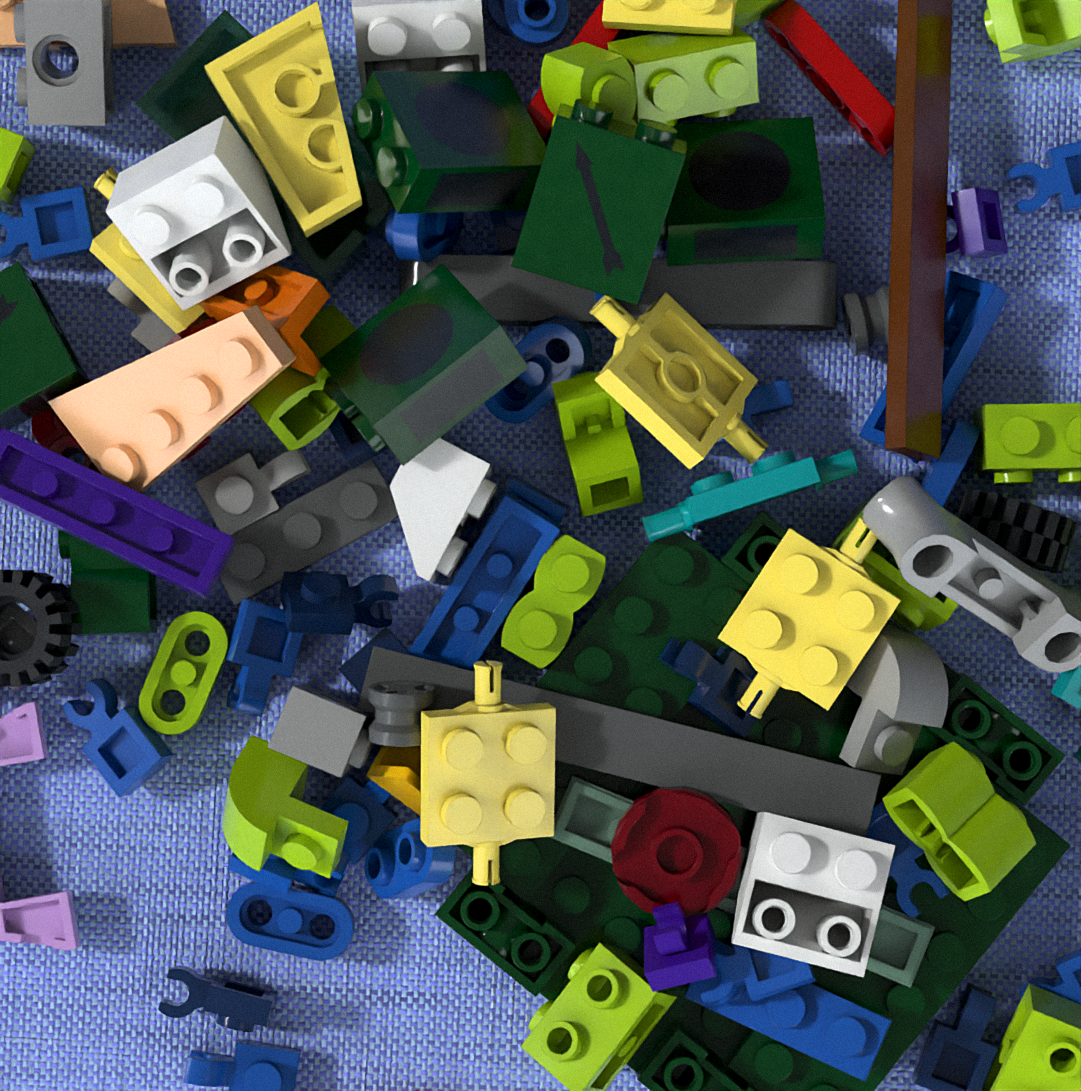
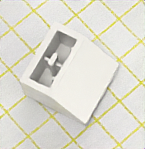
[352,0,487,95]
[106,115,292,311]
[390,438,498,584]
[731,812,895,977]

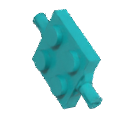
[641,449,859,543]

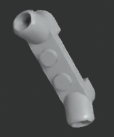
[863,476,1081,672]

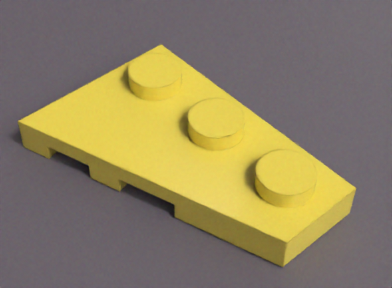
[204,1,363,238]

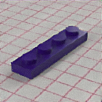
[0,428,236,600]

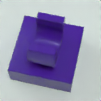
[946,187,1008,258]
[644,902,716,992]

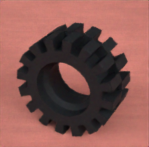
[956,489,1077,574]
[0,569,82,687]

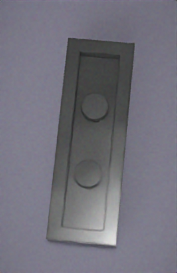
[219,458,399,606]

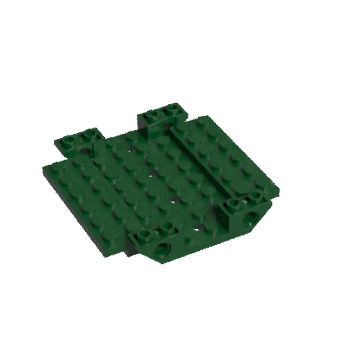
[434,510,1071,1091]

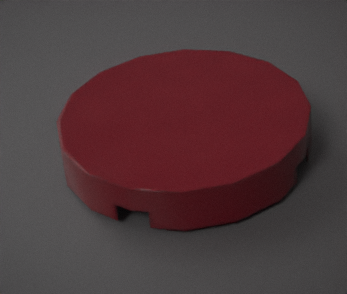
[611,786,742,916]

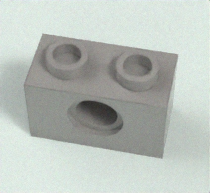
[14,0,115,126]
[267,684,375,778]

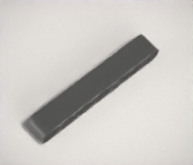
[399,255,838,331]

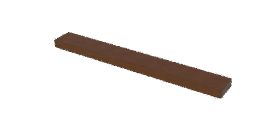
[885,0,953,461]

